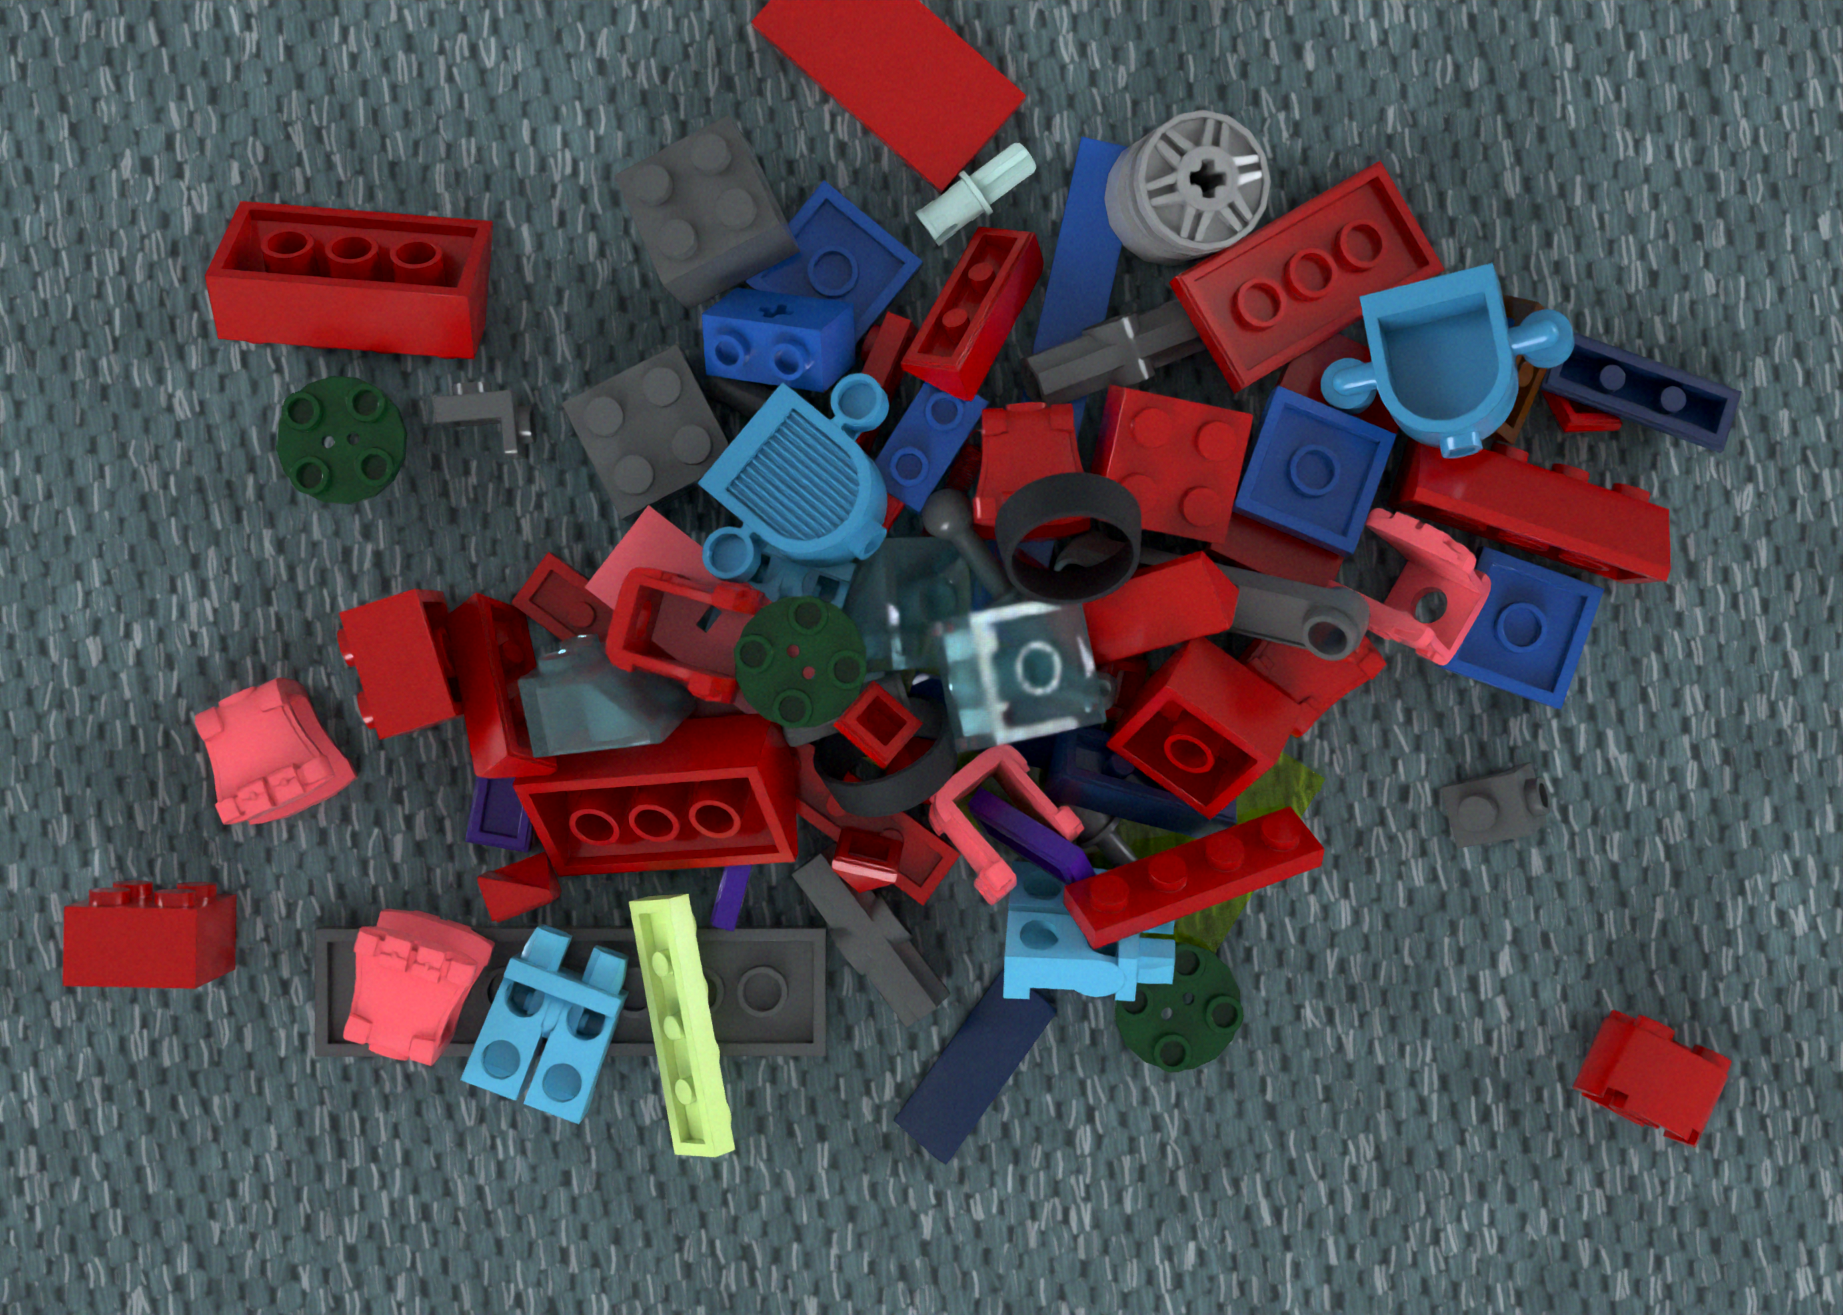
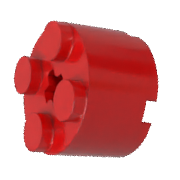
[1572,1010,1732,1148]

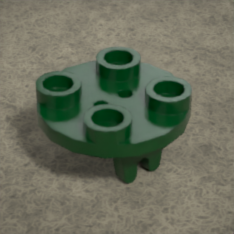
[276,376,407,505]
[734,596,867,728]
[1113,941,1244,1073]

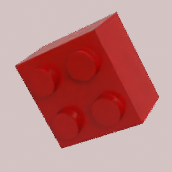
[1090,384,1254,545]
[337,589,464,740]
[1105,637,1303,820]
[63,880,237,989]

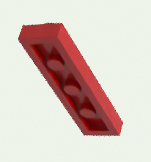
[1063,806,1325,949]

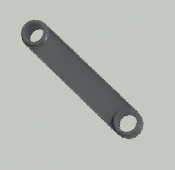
[1054,531,1370,661]

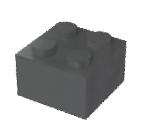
[614,114,800,310]
[561,344,731,523]

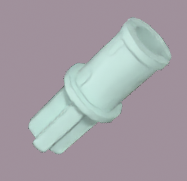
[915,143,1036,246]

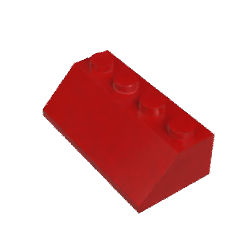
[205,201,493,359]
[1387,437,1671,584]
[512,713,798,877]

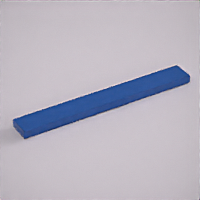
[968,136,1128,645]

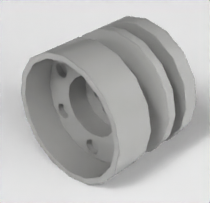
[1104,110,1271,267]

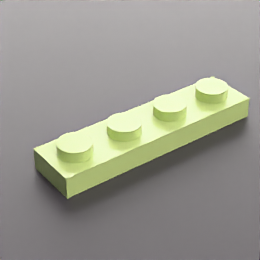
[629,894,735,1157]

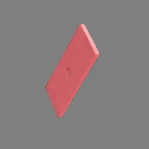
[585,505,815,714]

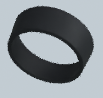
[995,472,1142,605]
[813,693,958,817]

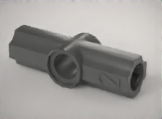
[1020,299,1207,407]
[791,841,950,1027]

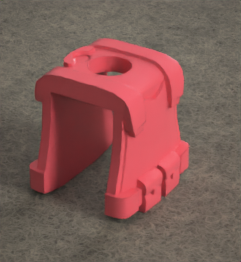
[1325,508,1492,666]
[195,677,358,825]
[928,743,1085,906]
[343,909,495,1066]

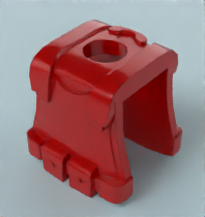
[972,402,1091,543]
[606,567,765,704]
[1236,635,1387,738]

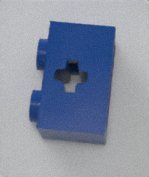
[702,287,856,393]
[874,382,989,517]

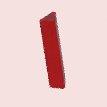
[901,226,1044,402]
[1041,551,1240,668]
[447,592,558,779]

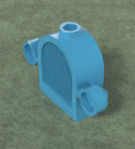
[1321,263,1575,458]
[698,373,889,584]

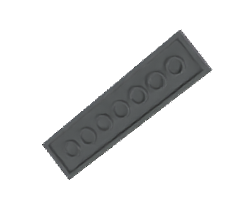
[315,925,827,1057]

